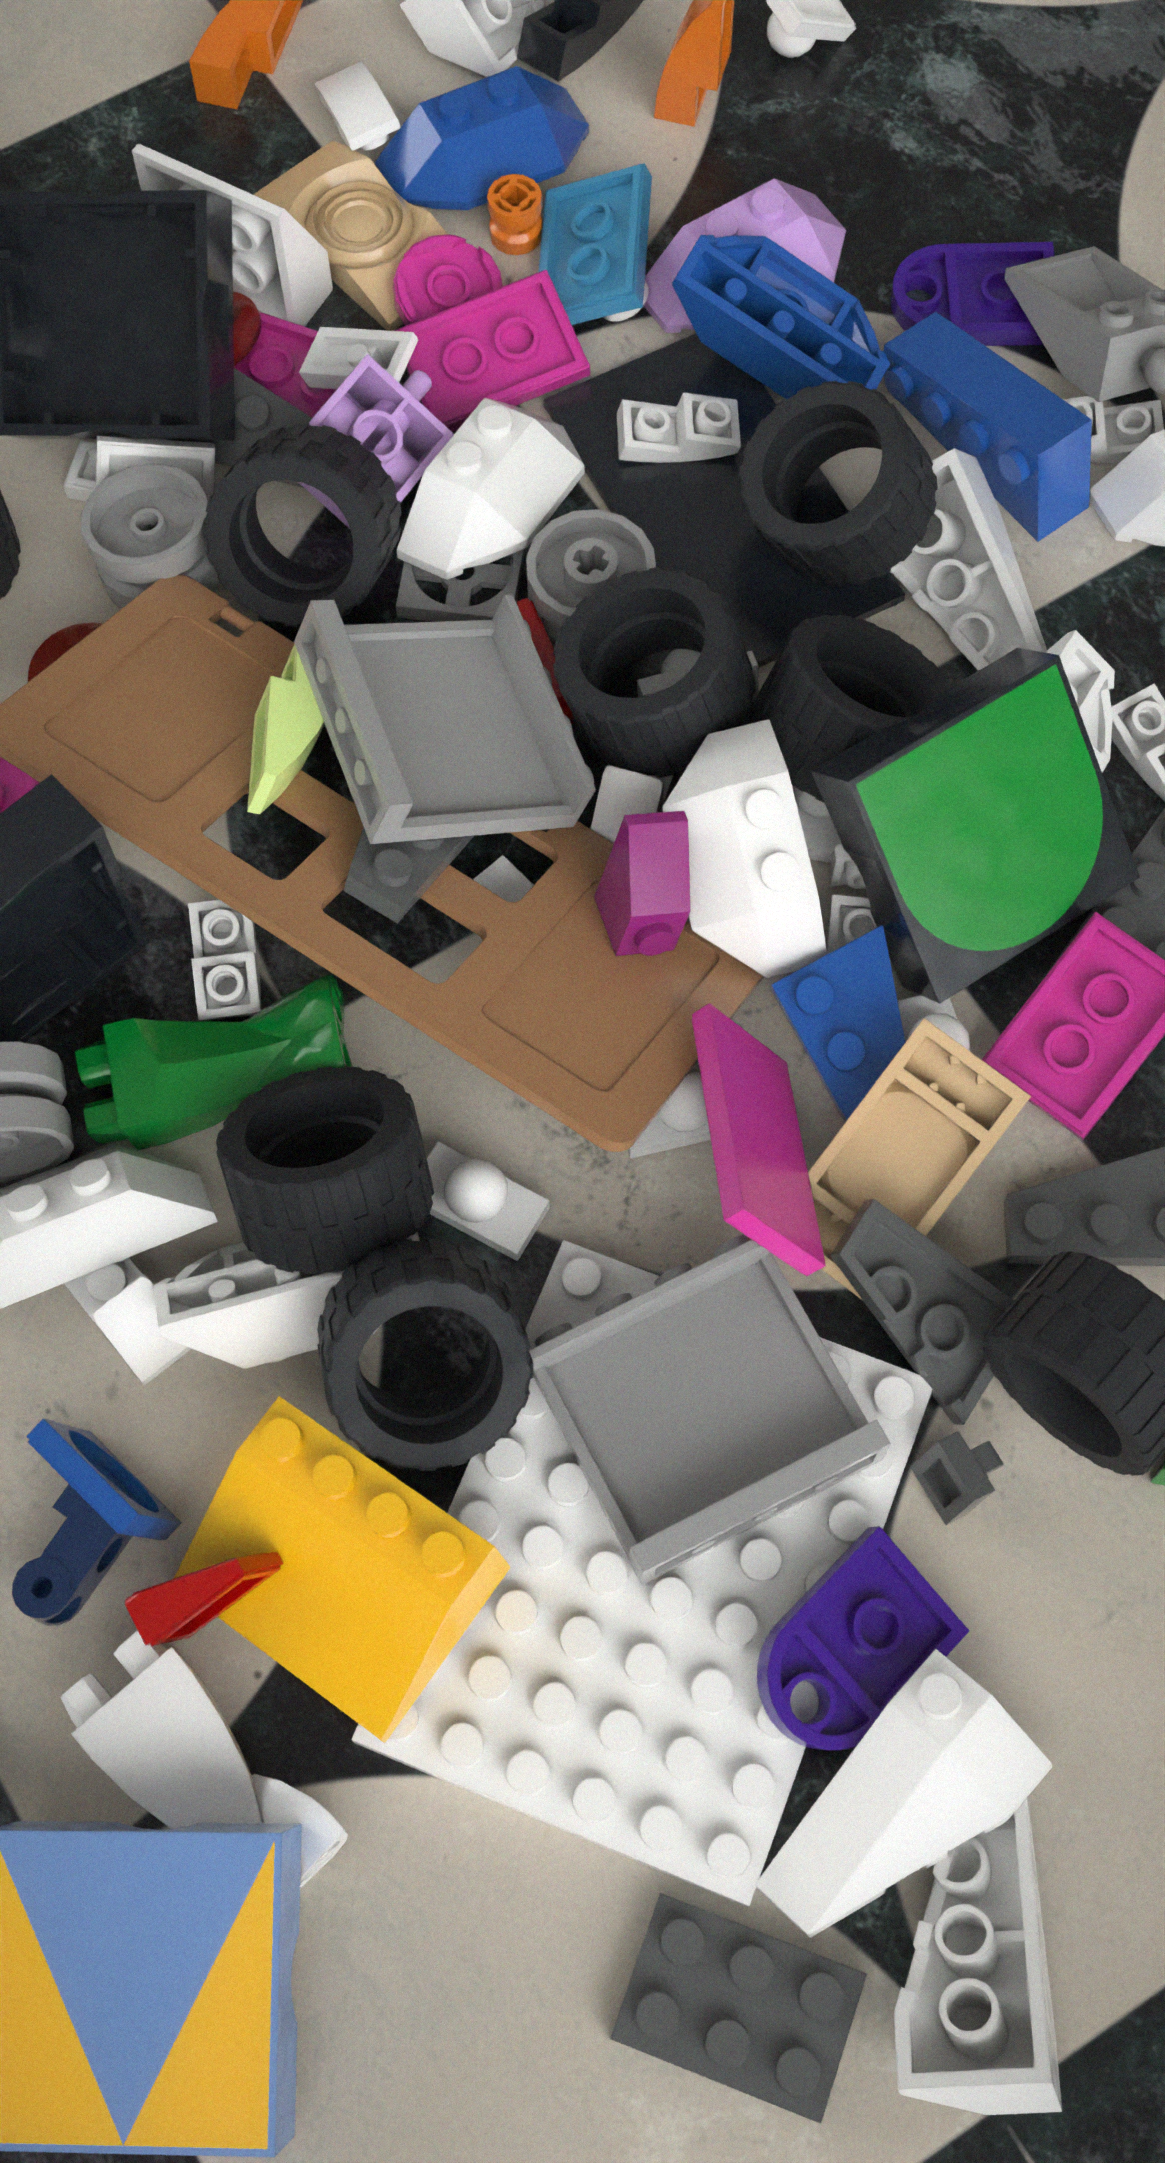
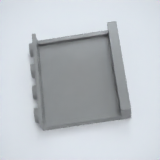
[294,594,596,844]
[529,1234,891,1585]

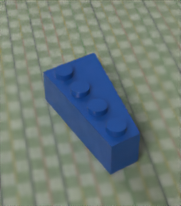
[884,312,1092,542]

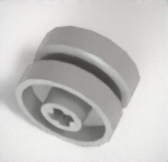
[81,463,220,608]
[526,509,656,647]
[0,1042,74,1182]

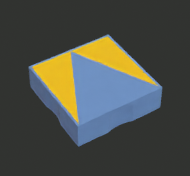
[0,1821,302,2157]

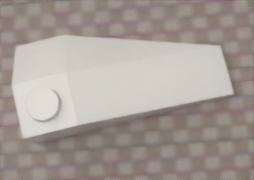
[399,0,545,77]
[853,448,1047,671]
[756,1649,1052,1938]

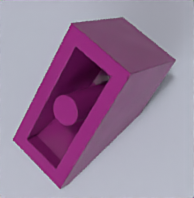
[594,811,690,956]

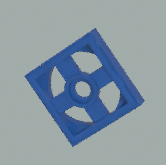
[26,1418,182,1540]

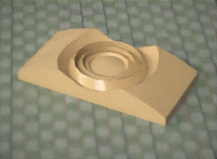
[253,140,449,331]
[808,1018,1031,1299]

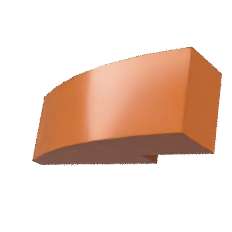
[189,0,303,109]
[654,0,734,127]

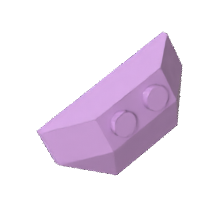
[644,178,846,333]

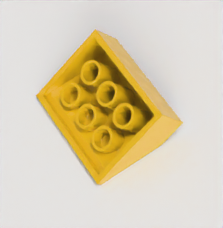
[173,1396,511,1743]

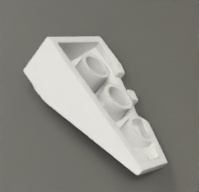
[894,1797,1062,2115]

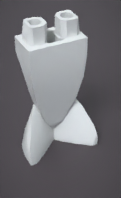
[61,1630,348,1888]

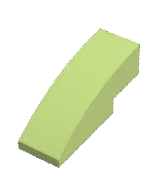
[247,644,324,814]

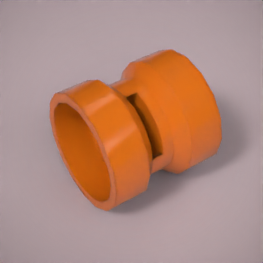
[487,174,543,255]

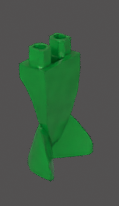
[75,974,353,1150]

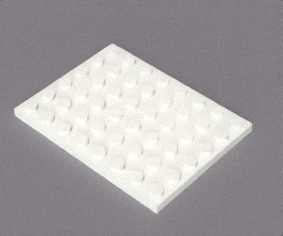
[352,1240,932,1908]

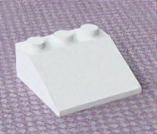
[132,143,333,327]

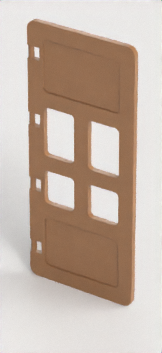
[0,574,764,1152]

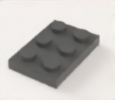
[610,1893,867,2124]

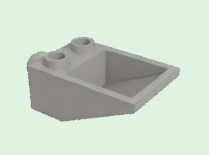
[1004,246,1165,402]

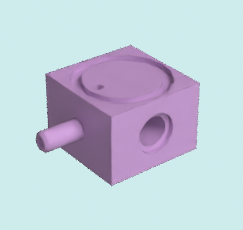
[298,354,454,529]

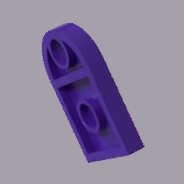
[891,242,1055,346]
[757,1526,969,1750]

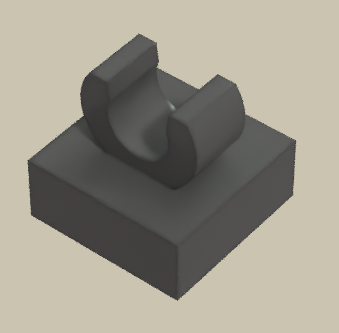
[910,1431,1004,1525]

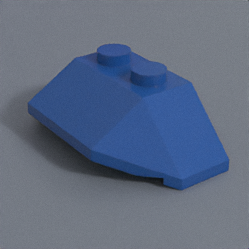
[375,66,589,211]
[671,235,890,400]

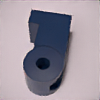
[12,1484,133,1626]

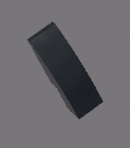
[517,0,644,82]

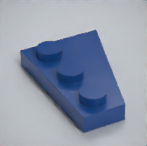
[770,925,905,1122]

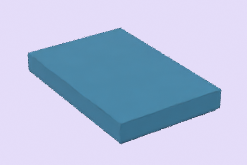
[538,163,652,325]

